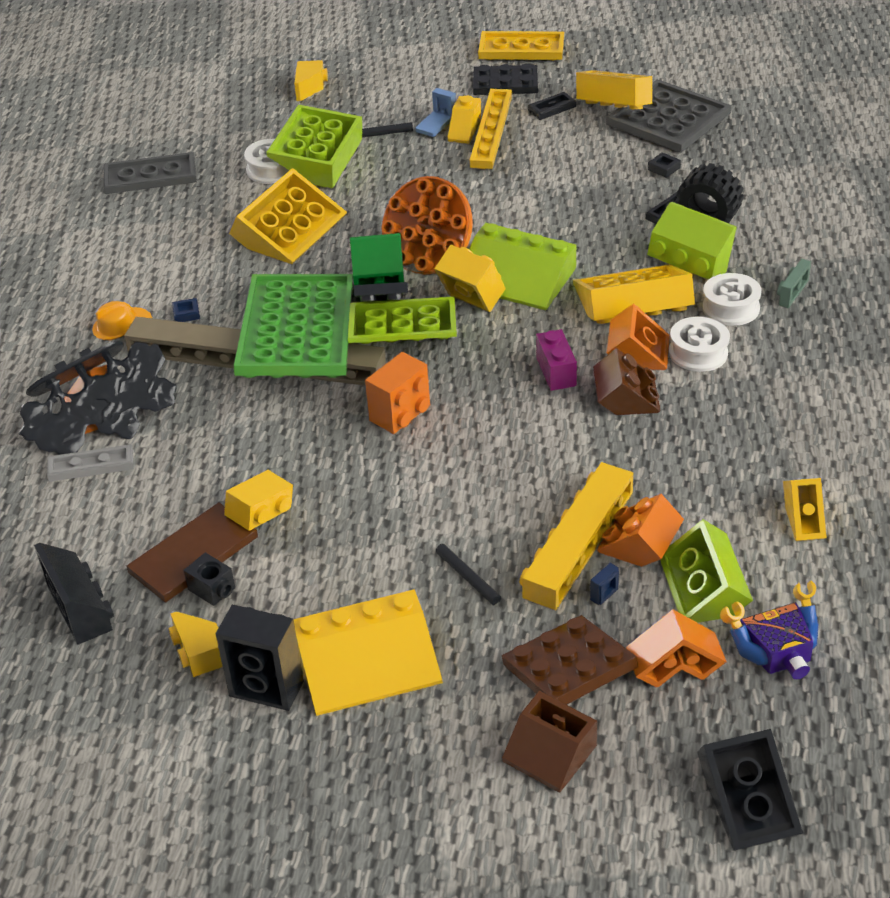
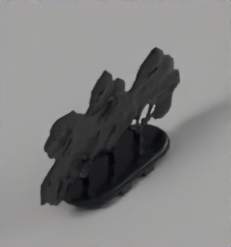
[19,340,177,455]

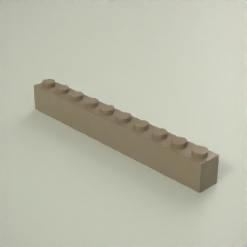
[124,316,386,386]

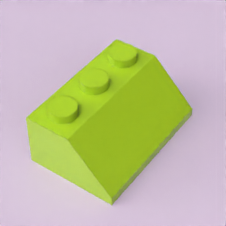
[647,202,737,280]
[660,519,753,623]

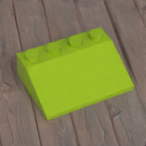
[266,104,362,188]
[469,222,576,310]
[348,297,457,344]

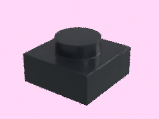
[648,152,681,178]

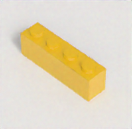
[576,70,652,110]

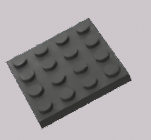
[606,79,732,153]

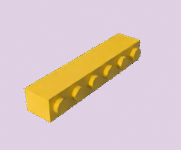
[519,462,634,610]

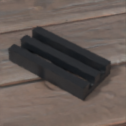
[528,92,577,120]

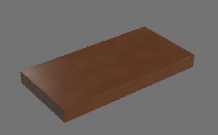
[126,502,258,603]

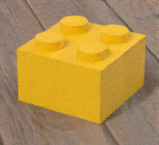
[434,245,506,312]

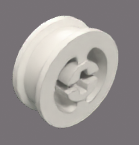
[244,139,289,184]
[702,273,761,326]
[669,317,730,372]

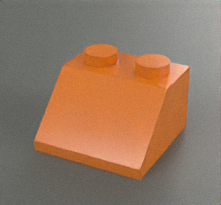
[606,303,670,370]

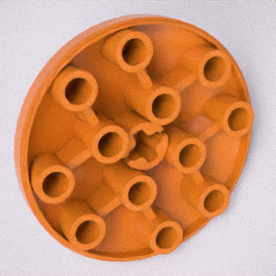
[381,176,472,275]

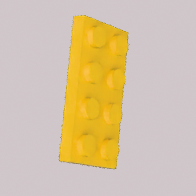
[478,31,564,61]

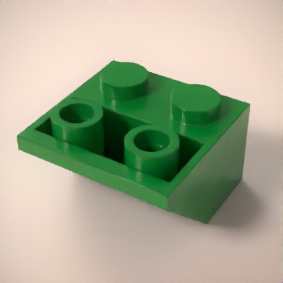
[350,233,404,285]

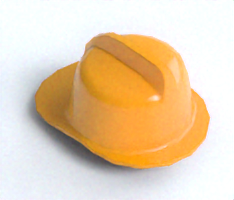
[92,301,152,340]

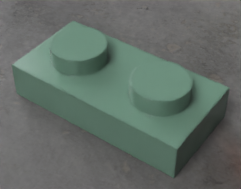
[777,259,811,308]

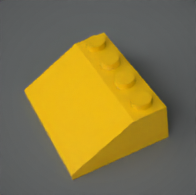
[229,168,347,264]
[573,264,695,324]
[294,589,443,716]

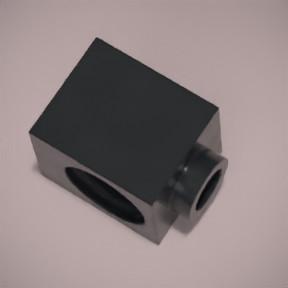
[183,552,235,606]

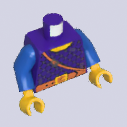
[720,581,819,680]

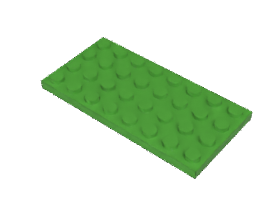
[234,274,353,378]

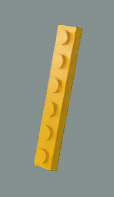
[470,89,512,169]

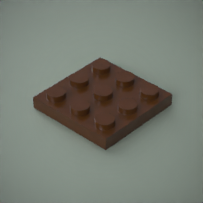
[501,615,638,705]

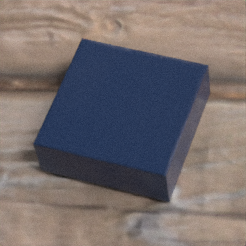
[172,298,200,322]
[590,563,619,605]

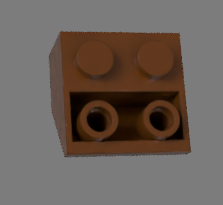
[593,348,661,415]
[502,691,597,793]

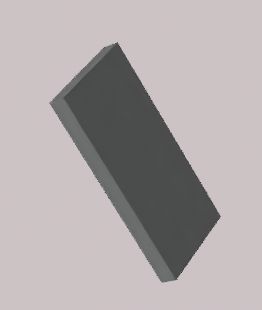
[104,152,197,194]

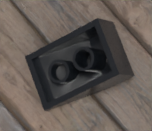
[697,729,803,851]

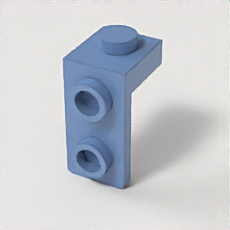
[416,88,456,137]

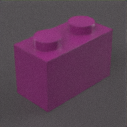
[536,329,577,391]

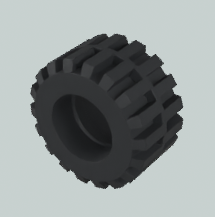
[675,163,744,223]

